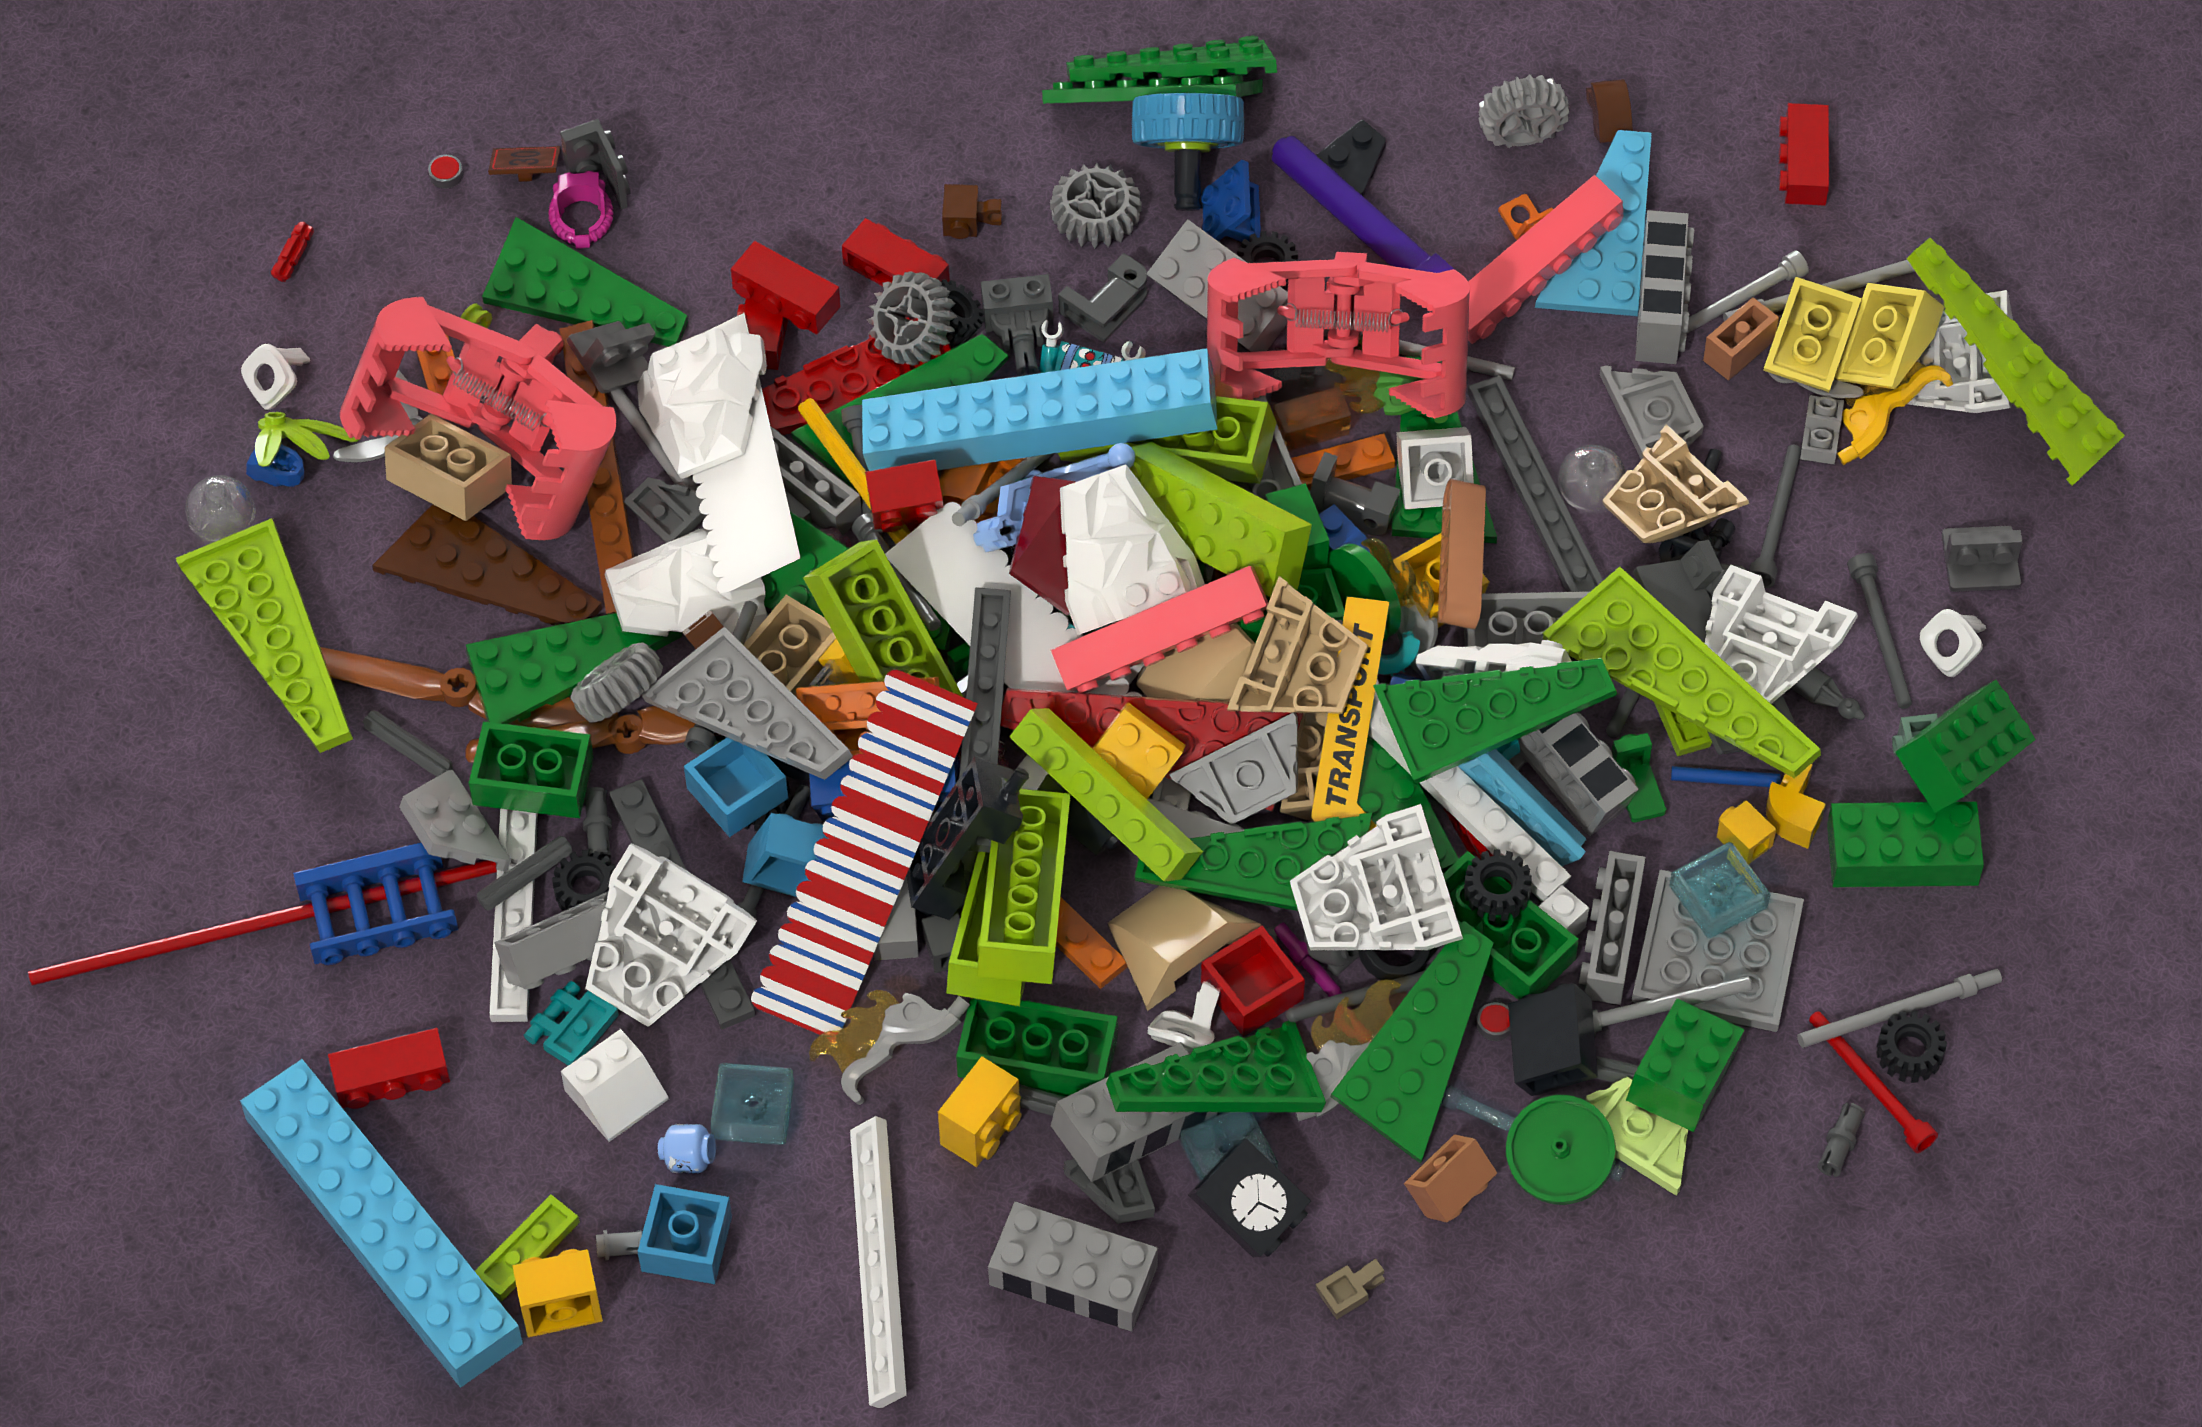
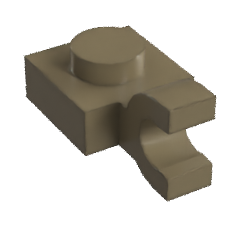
[1315,1259,1385,1320]

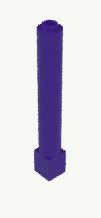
[1272,136,1455,273]

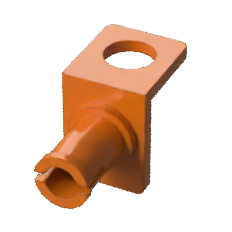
[1498,194,1553,240]

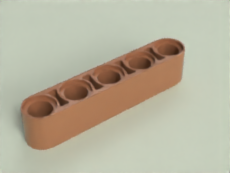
[1438,479,1486,629]

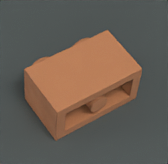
[1703,297,1779,381]
[1404,1134,1497,1222]

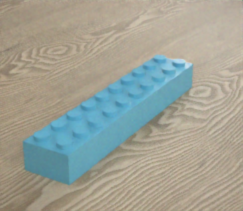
[862,349,1218,471]
[240,1059,523,1388]

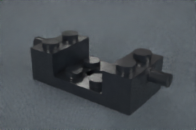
[906,757,1029,920]

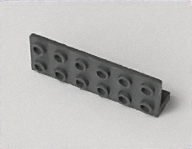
[1633,540,1796,755]

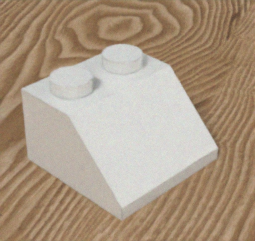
[1396,427,1474,509]
[561,1029,669,1142]

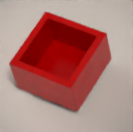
[865,460,944,532]
[1201,925,1305,1037]

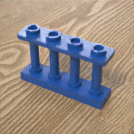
[293,843,458,965]

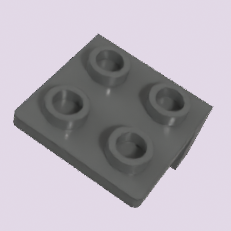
[560,119,631,210]

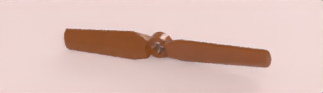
[320,647,619,728]
[465,706,721,763]

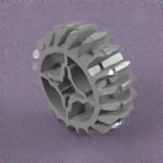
[1478,74,1569,148]
[1050,163,1142,249]
[867,271,957,365]
[570,642,663,723]

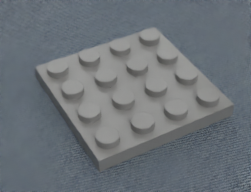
[1631,869,1804,1032]

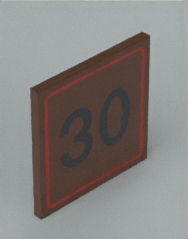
[488,146,561,182]

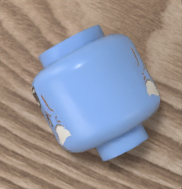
[658,1124,716,1173]

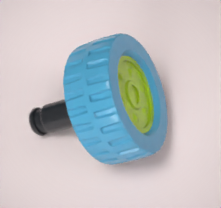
[1132,93,1244,211]

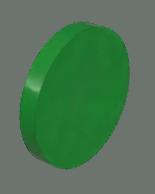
[1327,543,1401,638]
[1506,1095,1616,1205]

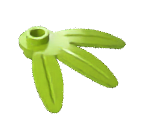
[255,412,360,467]

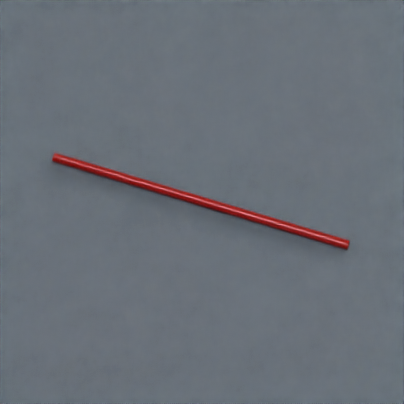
[28,860,497,986]

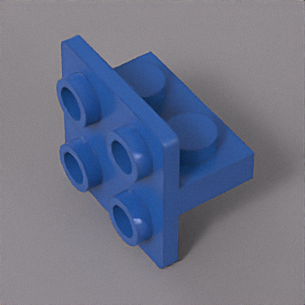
[1201,159,1261,242]

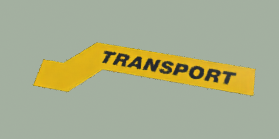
[1311,597,1389,831]

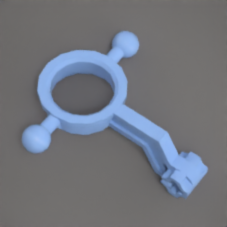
[973,443,1135,552]

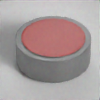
[428,154,463,189]
[1477,1002,1511,1041]

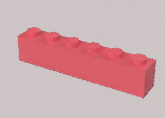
[1468,175,1624,344]
[1051,566,1269,693]

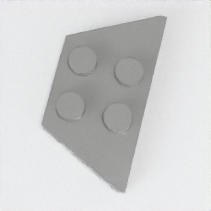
[1599,365,1704,460]
[1169,712,1298,825]
[399,770,511,871]

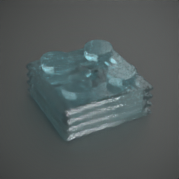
[1669,842,1771,938]
[710,1063,794,1145]
[1181,1112,1278,1181]

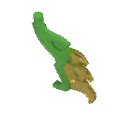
[1324,334,1448,423]

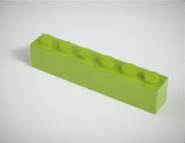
[1010,708,1203,881]

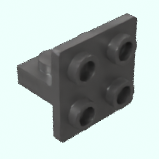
[567,321,656,394]
[1942,526,2022,592]

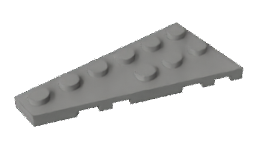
[641,627,853,780]

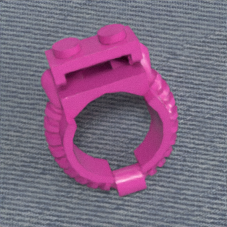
[548,171,613,249]

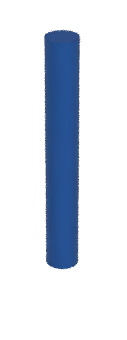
[1671,766,1780,787]

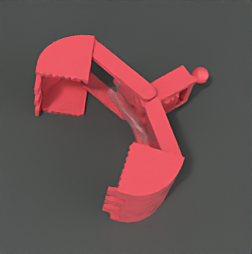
[1207,252,1470,419]
[340,297,616,540]

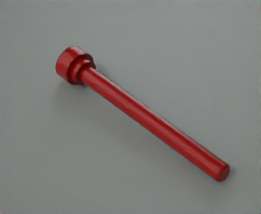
[1809,1012,1938,1153]

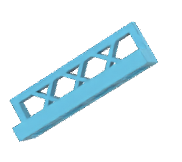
[1458,749,1586,866]

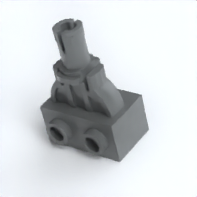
[981,274,1054,376]

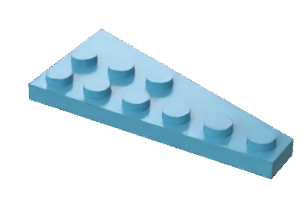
[1535,130,1652,316]

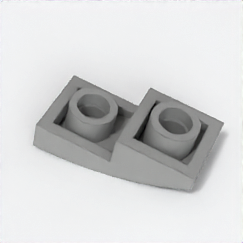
[1800,395,1844,465]

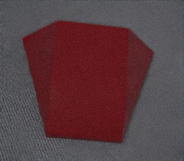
[1009,476,1076,615]

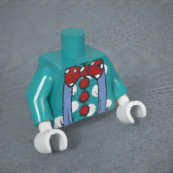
[1040,320,1146,373]

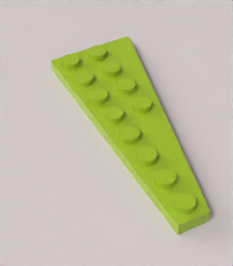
[1907,238,2125,486]
[176,518,353,753]
[1542,567,1821,778]

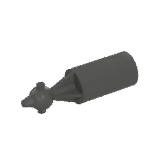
[1790,667,1865,720]

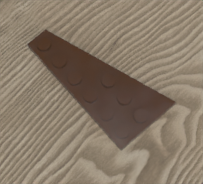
[372,504,602,626]

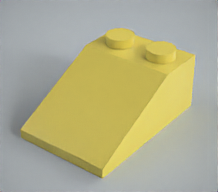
[1763,277,1862,392]
[1835,283,1944,389]

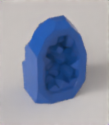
[246,444,305,487]

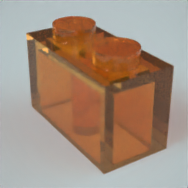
[1273,386,1351,452]

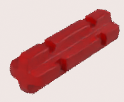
[271,222,314,282]

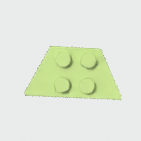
[1586,1077,1688,1196]

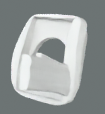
[241,344,310,410]
[1920,609,1986,677]
[1147,981,1220,1054]

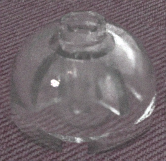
[1557,444,1626,515]
[185,475,256,544]

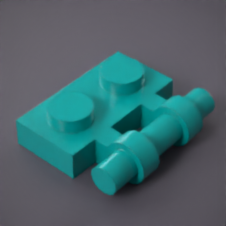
[524,981,619,1066]

